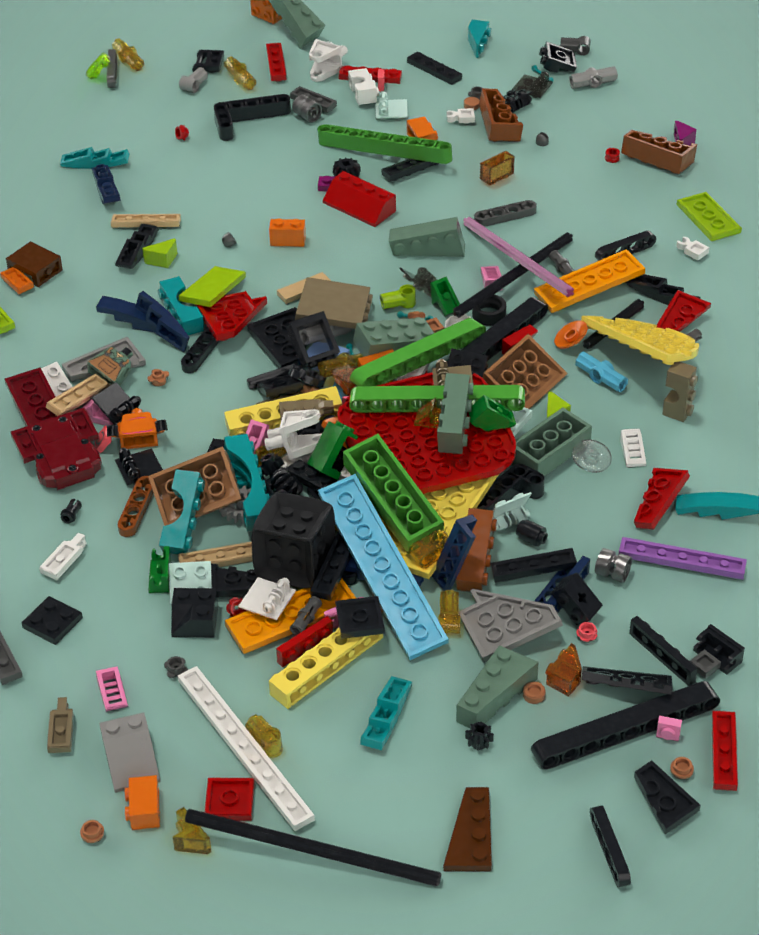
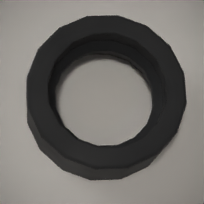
[472,295,507,326]

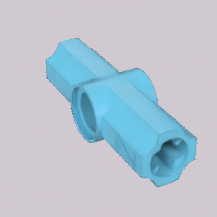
[575,351,628,392]

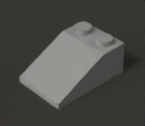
[99,712,160,792]

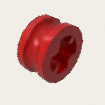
[605,148,620,163]

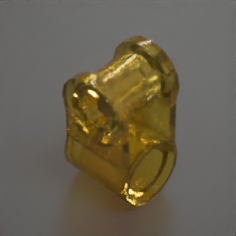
[409,530,448,568]

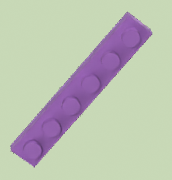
[618,537,747,580]

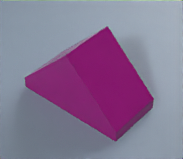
[673,121,697,146]

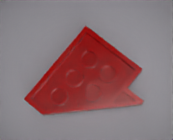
[195,291,267,341]

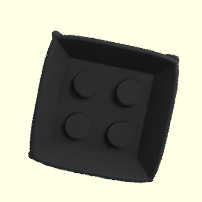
[251,493,335,588]

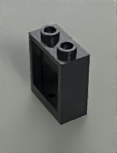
[286,311,340,369]

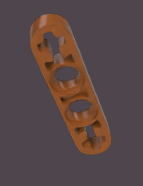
[118,476,154,537]

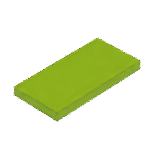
[676,192,742,242]
[179,266,246,307]

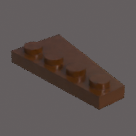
[443,787,492,871]

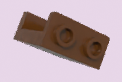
[6,241,63,287]

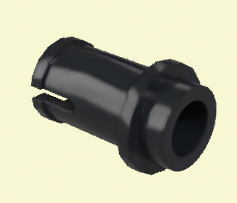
[60,499,82,524]

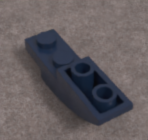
[92,164,121,204]

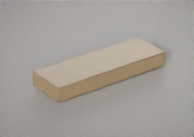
[277,272,331,304]

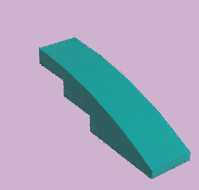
[60,147,130,169]
[676,492,759,520]
[360,676,412,750]

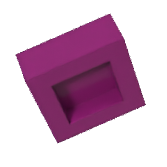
[318,175,334,191]

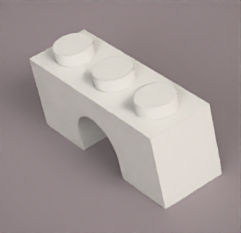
[348,68,379,105]

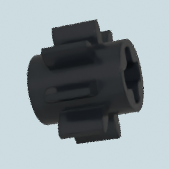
[259,453,285,477]
[465,722,494,751]

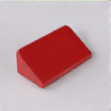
[502,325,538,355]

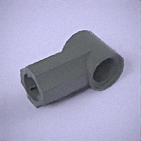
[560,36,591,56]

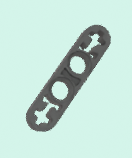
[107,49,117,88]
[474,200,537,227]

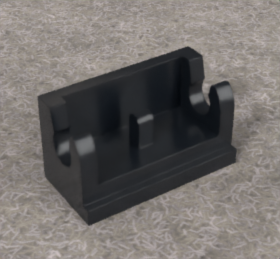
[693,624,745,675]

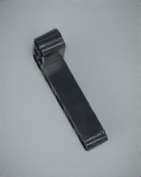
[213,94,291,141]

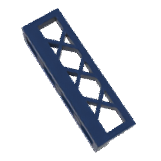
[432,514,477,593]
[535,556,590,614]

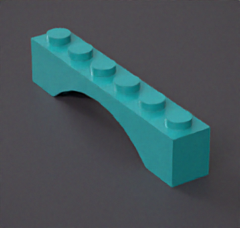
[224,434,269,531]

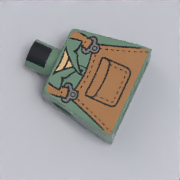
[87,347,133,386]

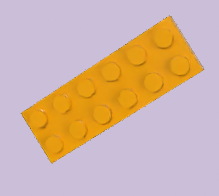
[534,249,645,313]
[225,578,356,654]

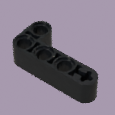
[476,464,544,511]

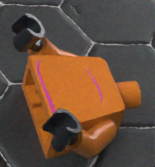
[107,408,168,449]

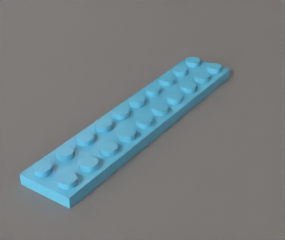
[318,474,449,660]

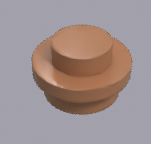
[670,757,694,779]
[80,820,104,843]

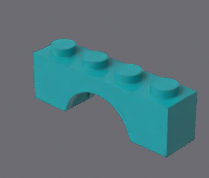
[158,276,204,335]
[159,469,205,554]

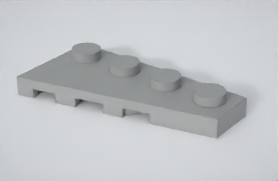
[62,337,146,381]

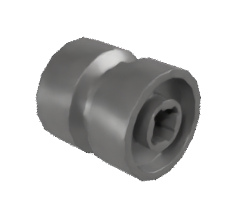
[292,94,322,122]
[595,548,632,583]

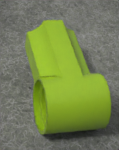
[380,284,416,309]

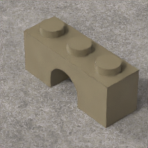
[662,362,698,422]

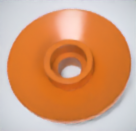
[554,320,588,349]

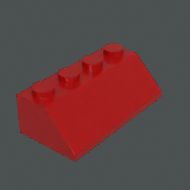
[323,171,396,227]

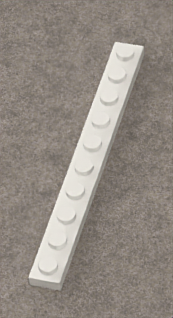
[178,666,315,831]

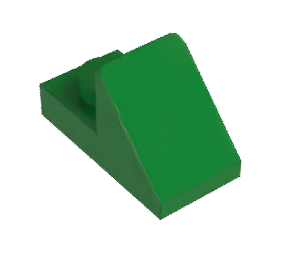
[430,277,460,317]

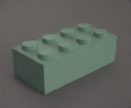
[353,317,434,357]
[512,408,592,476]

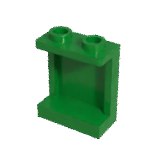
[307,421,359,480]

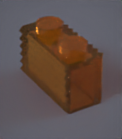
[479,151,515,185]

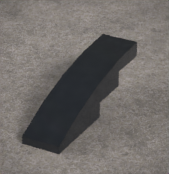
[115,224,158,269]
[627,274,701,305]

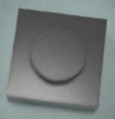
[690,649,721,679]

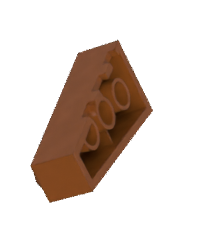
[479,88,523,142]
[621,130,697,174]
[456,508,497,592]

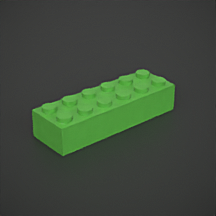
[343,434,444,554]

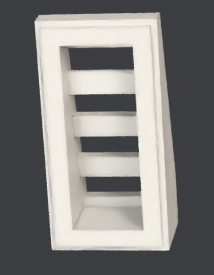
[620,429,646,467]

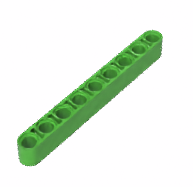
[317,124,453,164]
[350,318,486,386]
[349,385,525,413]

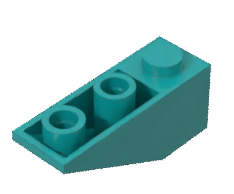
[468,19,491,58]

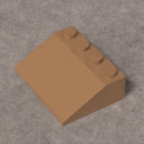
[483,334,568,409]
[148,446,242,526]

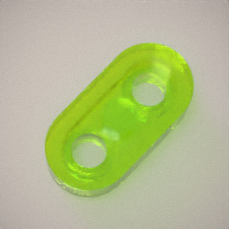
[85,52,110,79]

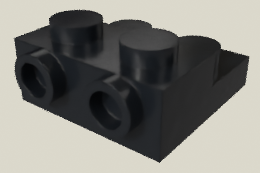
[539,42,577,73]

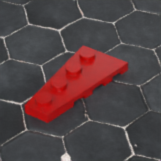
[634,468,690,530]

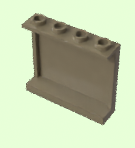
[295,277,373,329]

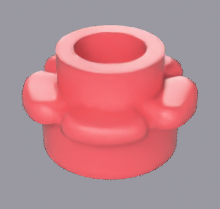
[576,622,597,642]

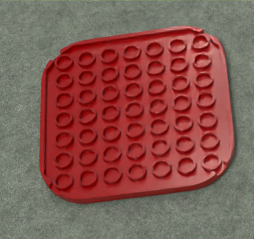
[337,372,516,494]

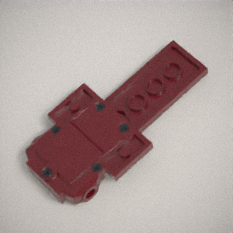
[4,367,102,490]

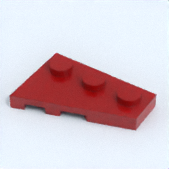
[657,290,711,332]

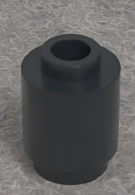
[516,520,548,546]

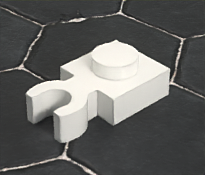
[447,108,475,124]
[676,237,710,260]

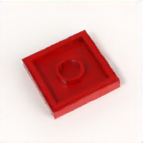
[205,778,255,821]

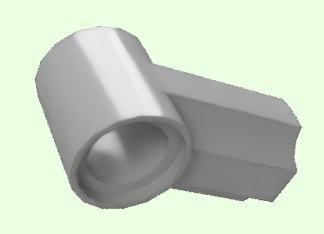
[179,67,208,93]

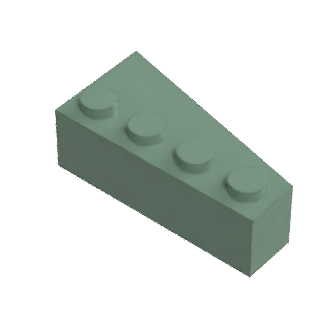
[269,0,326,49]
[389,217,465,257]
[437,373,474,454]
[456,645,539,728]

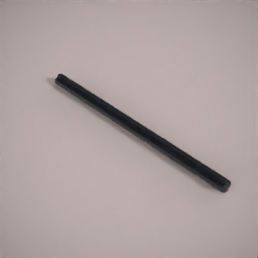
[453,232,573,318]
[185,809,441,886]

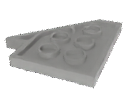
[458,589,563,663]

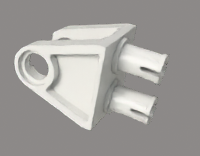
[309,39,348,82]
[265,409,322,460]

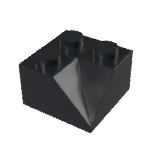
[171,588,218,638]

